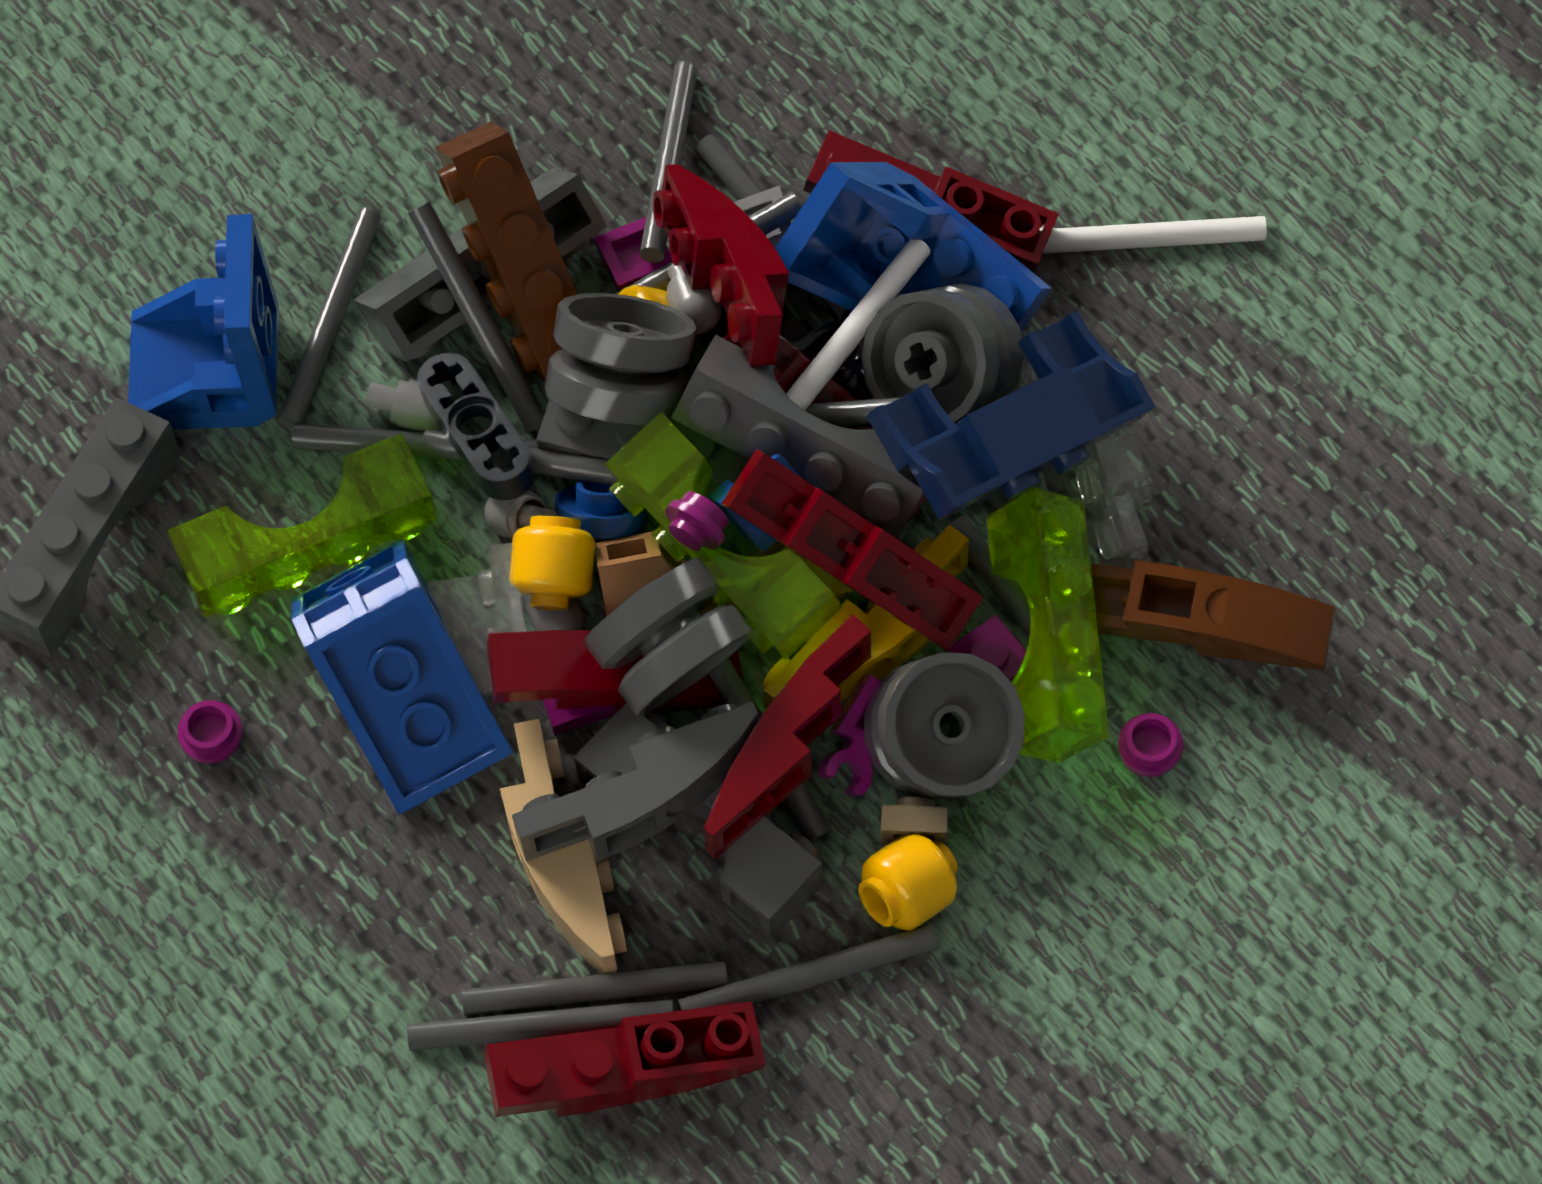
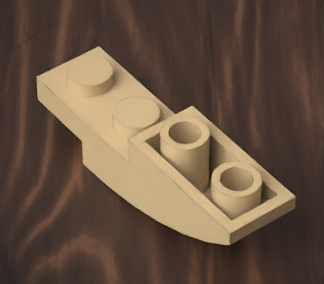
[500,719,627,974]

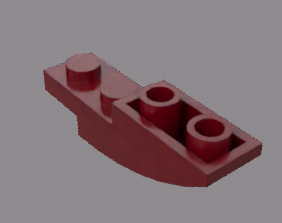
[803,130,1059,269]
[653,164,789,367]
[484,1001,766,1117]

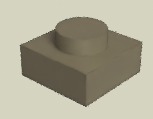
[881,797,948,847]

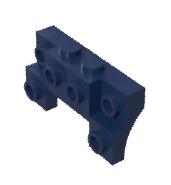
[867,310,1156,520]

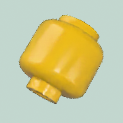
[509,516,596,611]
[858,833,958,931]

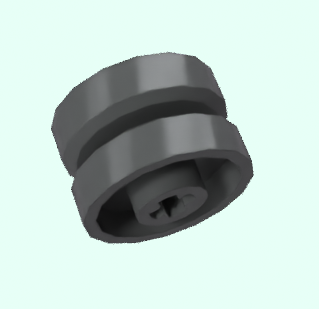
[861,283,1025,424]
[544,293,697,425]
[583,558,755,717]
[864,652,1025,799]

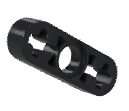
[417,353,535,500]

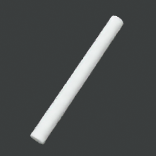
[1043,216,1267,254]
[786,239,930,410]

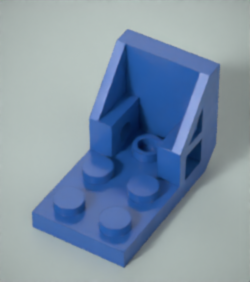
[775,162,1052,333]
[128,214,279,430]
[291,538,513,815]

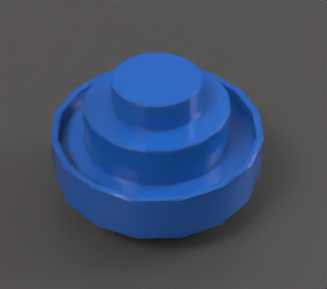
[554,480,647,542]

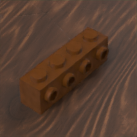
[434,121,577,382]

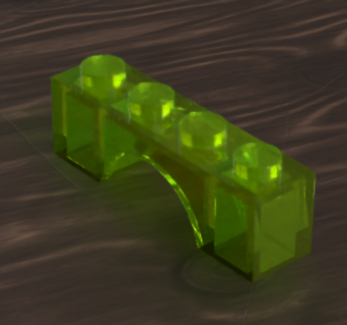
[604,412,843,660]
[167,433,437,618]
[986,488,1109,763]

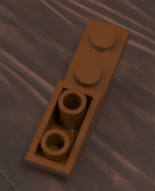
[1065,560,1336,671]

